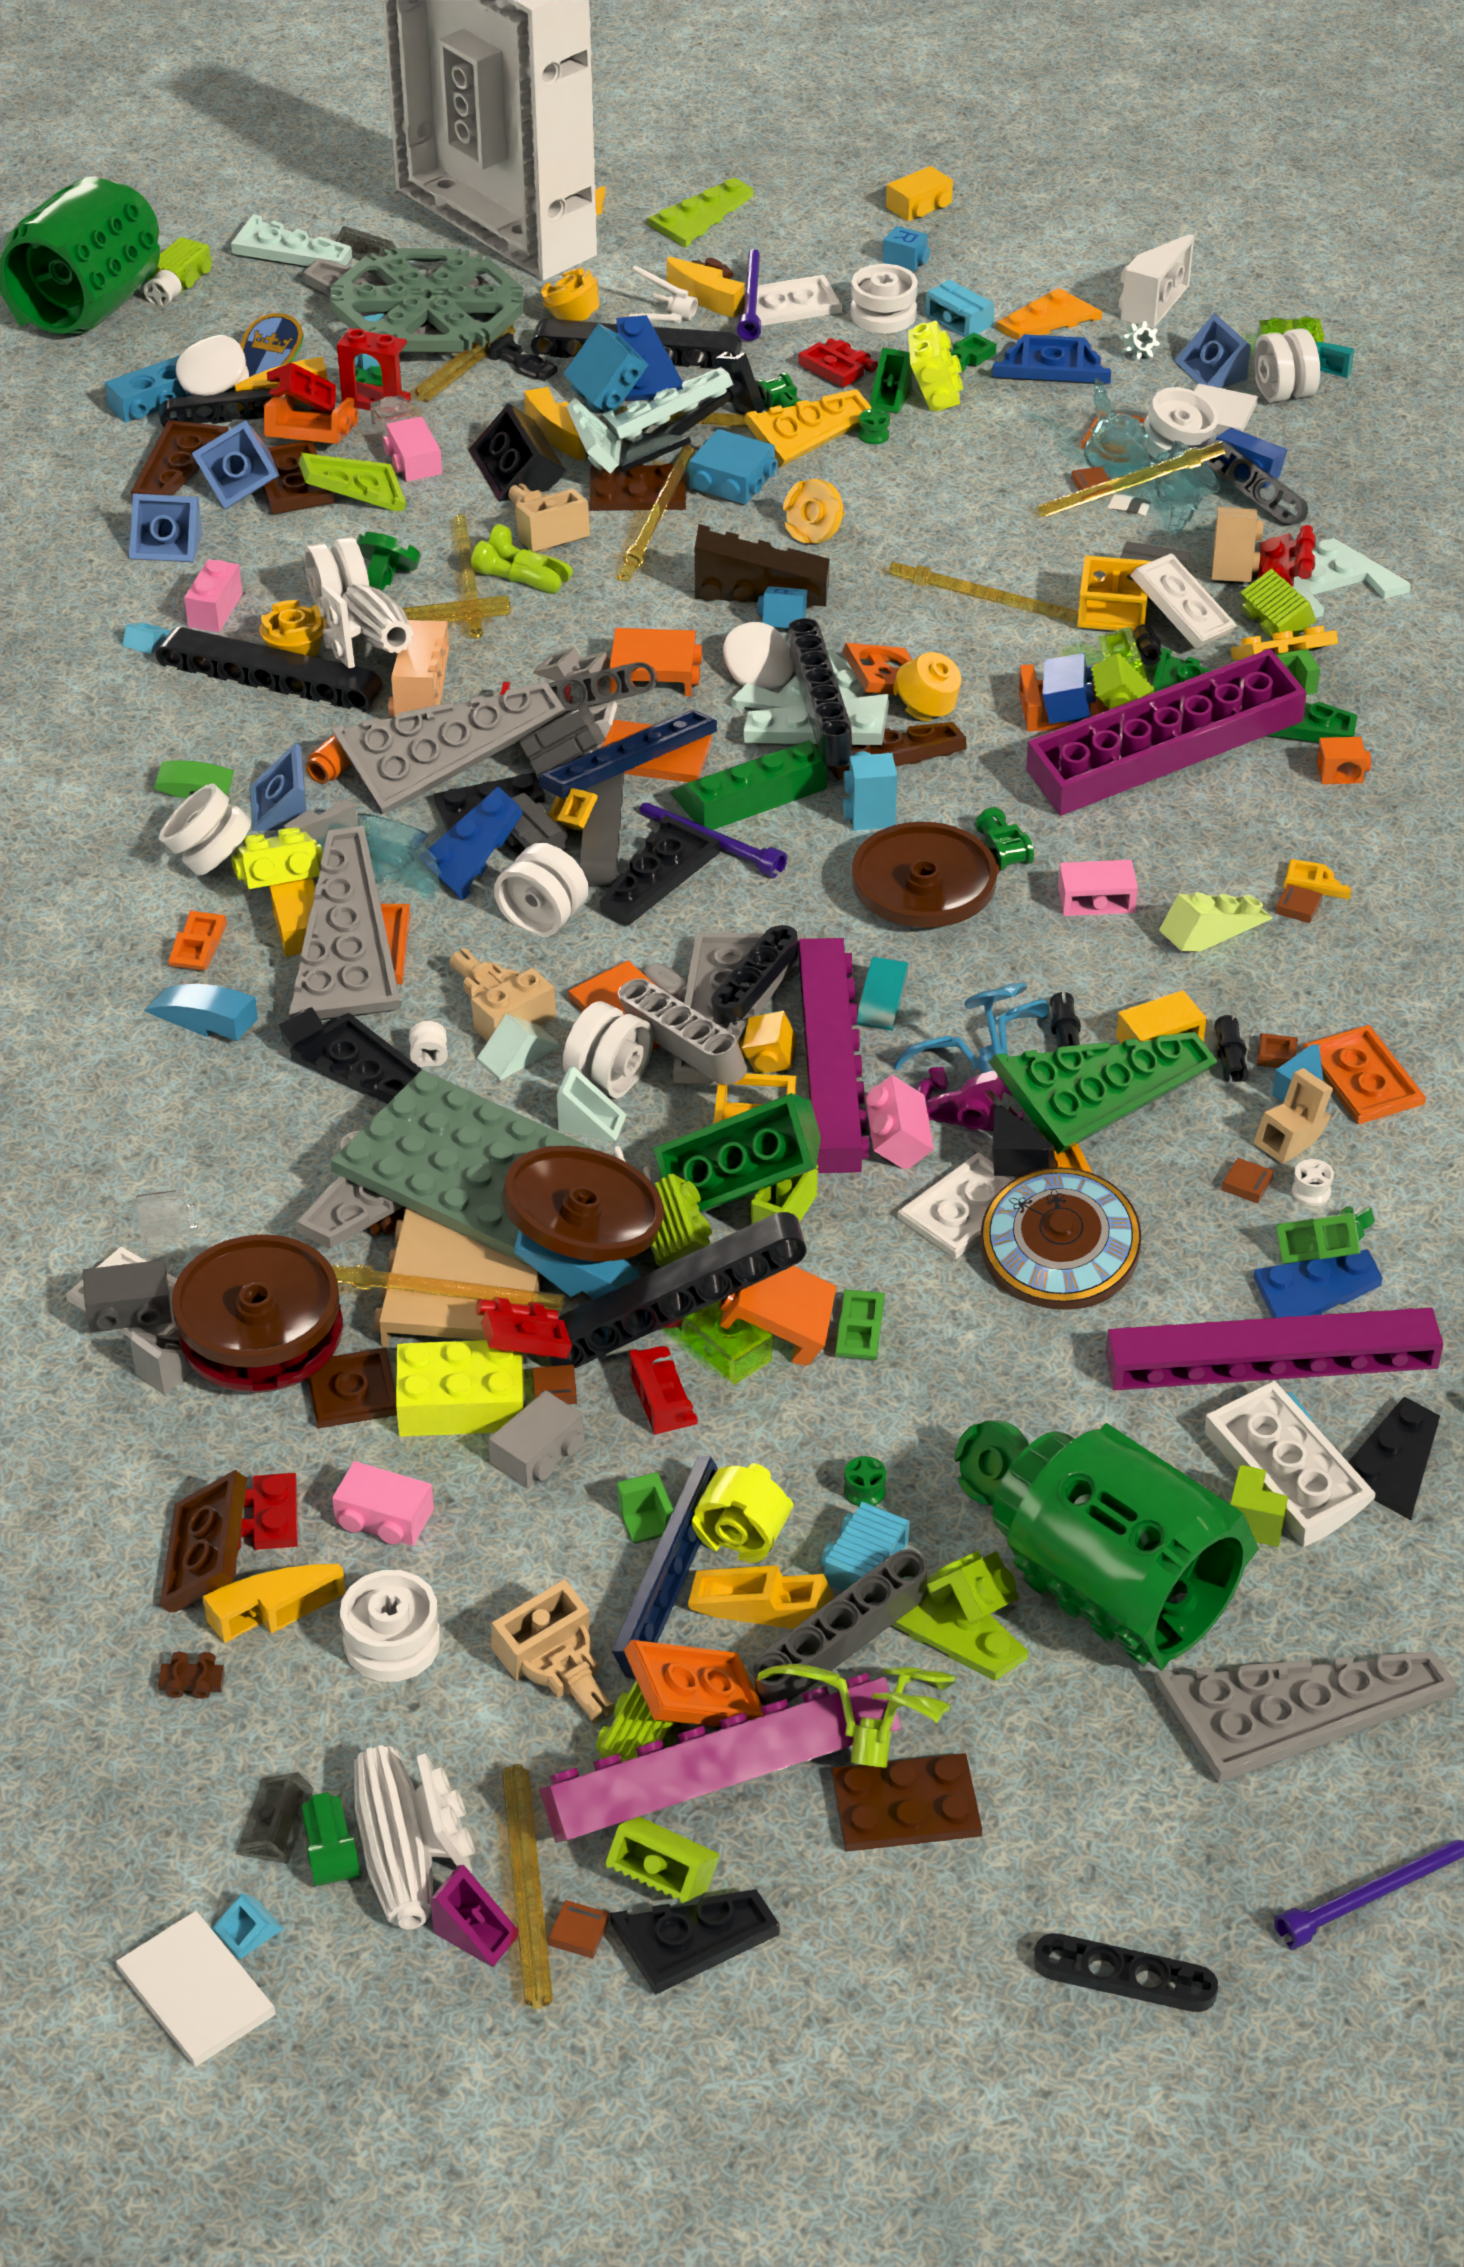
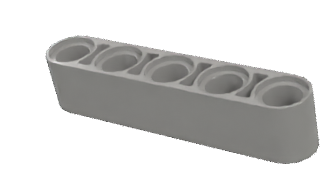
[618,979,747,1084]

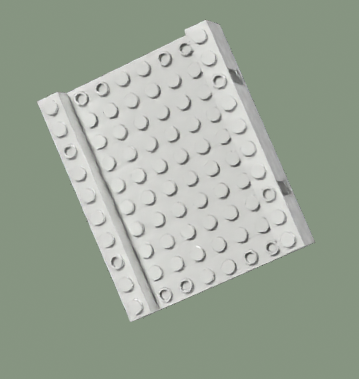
[382,0,597,280]

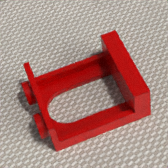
[337,328,411,417]

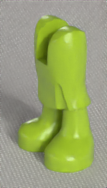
[471,523,573,594]

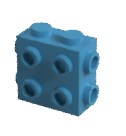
[564,323,649,413]
[686,429,778,505]

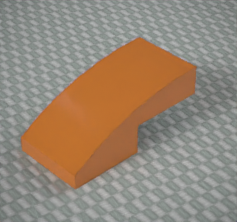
[168,910,227,971]

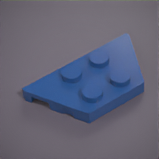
[992,334,1111,383]

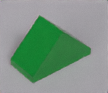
[869,347,912,414]

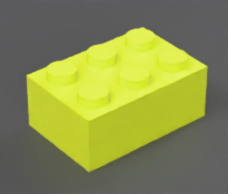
[396,1340,524,1437]

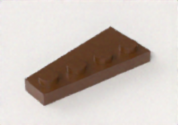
[131,420,229,499]
[814,722,967,780]

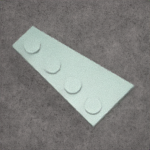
[231,214,352,267]
[602,367,733,439]
[744,694,889,745]

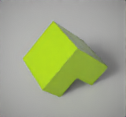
[1230,1465,1288,1547]

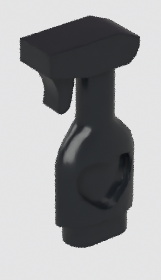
[489,332,558,382]

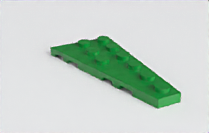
[1153,647,1357,742]
[988,1032,1218,1154]

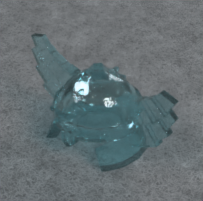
[1083,378,1151,476]
[1142,440,1221,537]
[319,813,441,899]

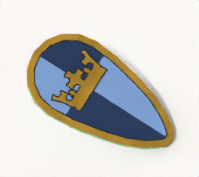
[240,313,304,377]

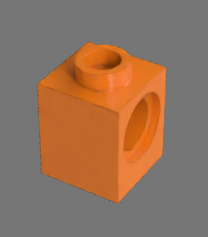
[1316,737,1371,784]

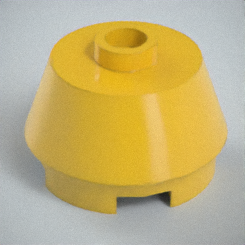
[541,267,600,321]
[259,600,326,657]
[893,652,961,722]

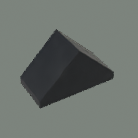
[992,1105,1055,1176]

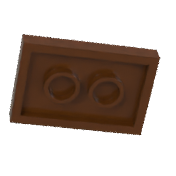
[261,441,335,514]
[590,464,686,511]
[160,1470,247,1612]
[831,1753,982,1852]

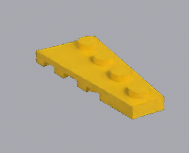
[743,389,872,467]

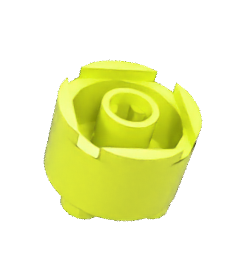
[692,1463,794,1563]

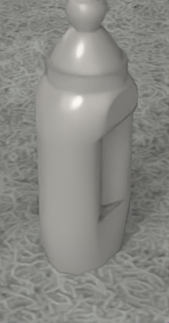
[643,963,688,1003]

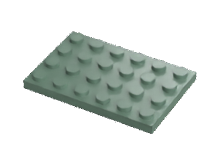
[331,1070,596,1266]

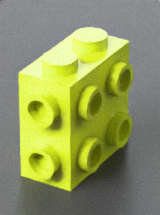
[908,320,964,411]
[230,827,323,889]

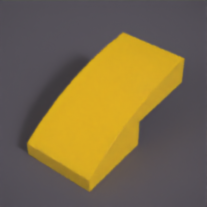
[548,788,598,830]

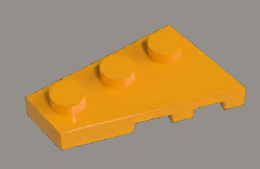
[997,288,1103,340]

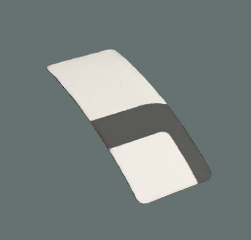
[1108,494,1151,516]

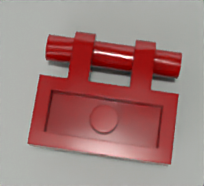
[798,338,878,388]
[1258,525,1316,587]
[476,1297,572,1359]
[238,1473,298,1550]

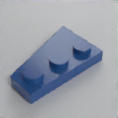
[616,315,683,401]
[419,787,524,901]
[1254,1249,1383,1318]

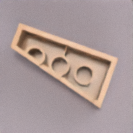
[388,620,449,717]

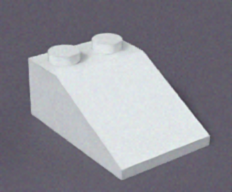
[1118,235,1194,329]

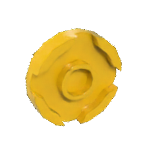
[783,479,845,544]

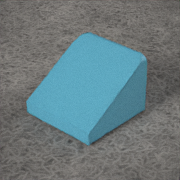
[122,622,171,654]
[212,1893,284,1960]

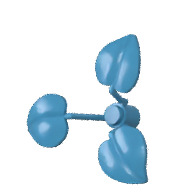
[894,982,1049,1073]

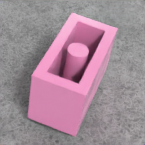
[383,416,442,482]
[184,559,243,632]
[1058,860,1138,916]
[865,1075,934,1169]
[332,1461,434,1546]

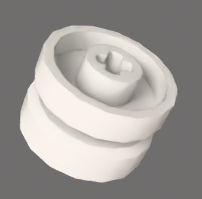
[851,264,918,333]
[1253,328,1320,403]
[1139,387,1219,467]
[304,536,370,618]
[159,783,252,876]
[494,843,588,938]
[563,1001,654,1099]
[340,1570,440,1682]

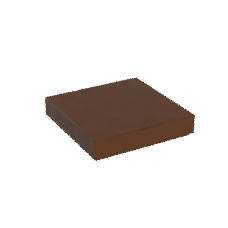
[308,1347,397,1429]

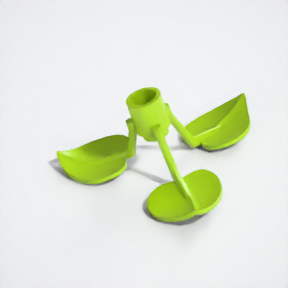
[757,1664,956,1767]

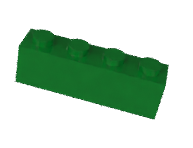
[670,740,827,830]
[653,1093,821,1213]

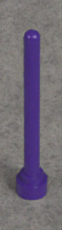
[737,249,762,341]
[639,803,787,879]
[1274,1840,1464,1950]

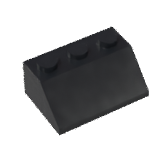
[468,403,566,502]

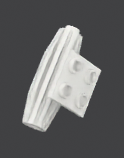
[318,584,413,668]
[354,1745,475,1930]

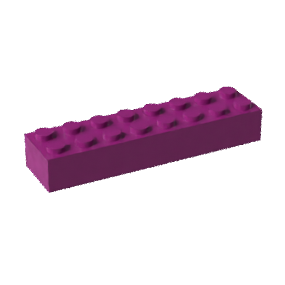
[1026,648,1307,816]

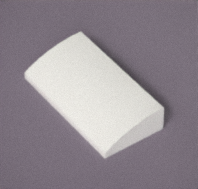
[1205,1381,1375,1547]

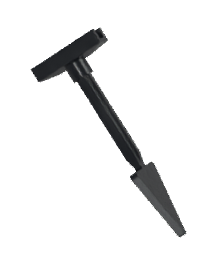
[619,352,765,472]

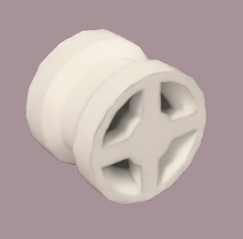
[144,270,182,307]
[409,1021,448,1067]
[1292,1159,1334,1206]

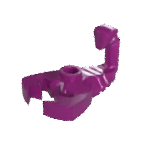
[916,1067,1025,1132]

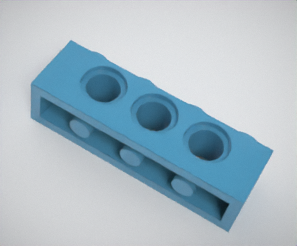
[105,355,194,423]

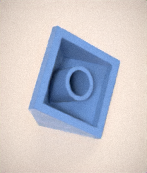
[1174,313,1251,388]
[192,420,279,509]
[129,494,203,562]
[250,743,307,831]

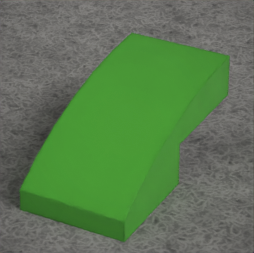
[154,760,234,798]
[1276,1213,1361,1264]
[836,1289,885,1360]

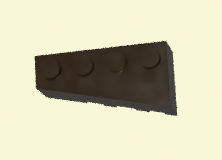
[694,524,830,607]

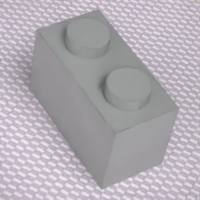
[489,1390,584,1489]

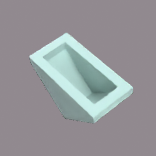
[477,1014,561,1080]
[557,1066,627,1142]

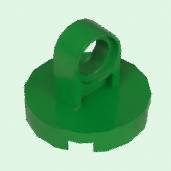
[356,532,421,591]
[954,1420,1029,1505]

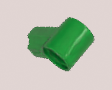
[302,1792,360,1887]

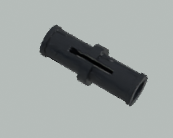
[1133,624,1162,666]
[1050,992,1081,1047]
[1214,1015,1249,1082]

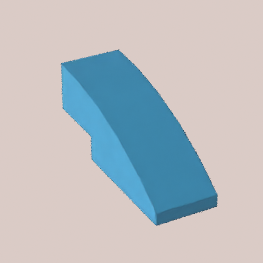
[145,984,258,1041]
[514,1230,639,1300]

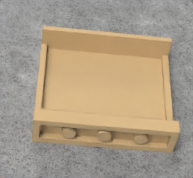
[374,1207,543,1358]

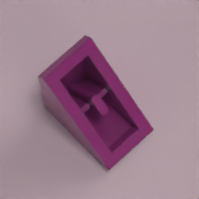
[430,1864,521,1967]

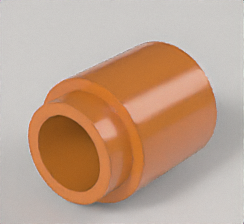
[306,735,352,784]

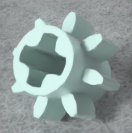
[1119,321,1160,360]

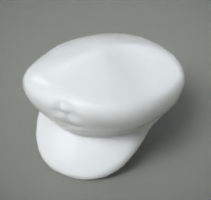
[175,335,249,396]
[723,622,794,690]

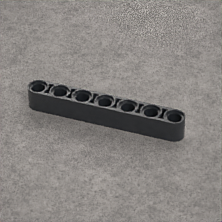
[530,319,742,369]
[788,618,853,766]
[156,627,383,712]
[548,1212,807,1369]

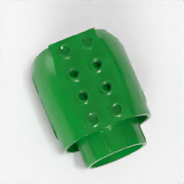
[0,177,160,334]
[992,1422,1259,1671]

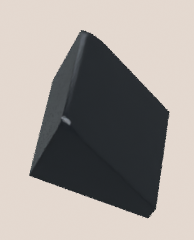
[279,1007,324,1046]

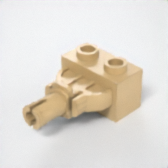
[509,483,591,552]
[1211,507,1263,582]
[450,948,556,1042]
[491,1579,615,1724]

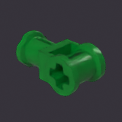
[756,372,802,410]
[975,807,1034,872]

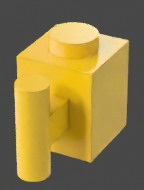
[739,1011,797,1073]

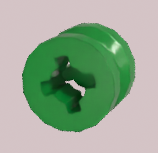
[859,408,890,445]
[844,1456,887,1507]

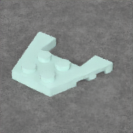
[1293,538,1411,618]
[732,640,865,710]

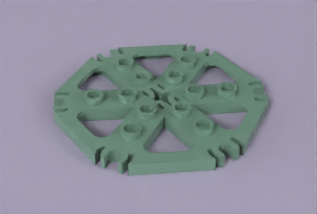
[330,248,524,352]

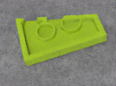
[298,453,407,511]
[892,1572,1029,1681]

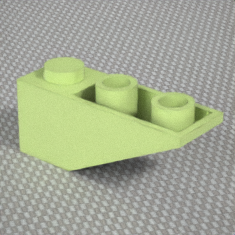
[1159,892,1273,952]

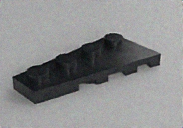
[600,815,721,926]
[290,1013,422,1104]

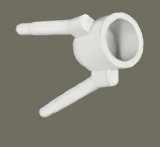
[628,266,698,324]

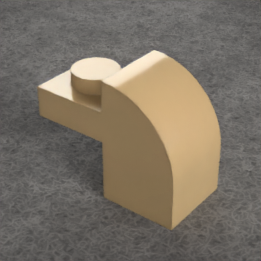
[1253,1068,1333,1164]

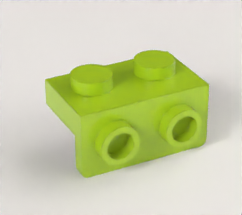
[927,1550,1019,1624]

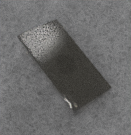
[335,226,396,260]
[236,1772,314,1864]

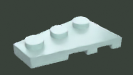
[566,398,622,474]

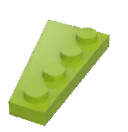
[648,177,754,248]

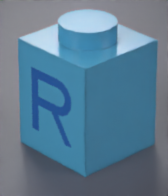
[882,226,930,271]
[757,586,808,628]

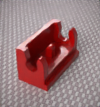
[267,362,336,414]
[629,1346,698,1435]

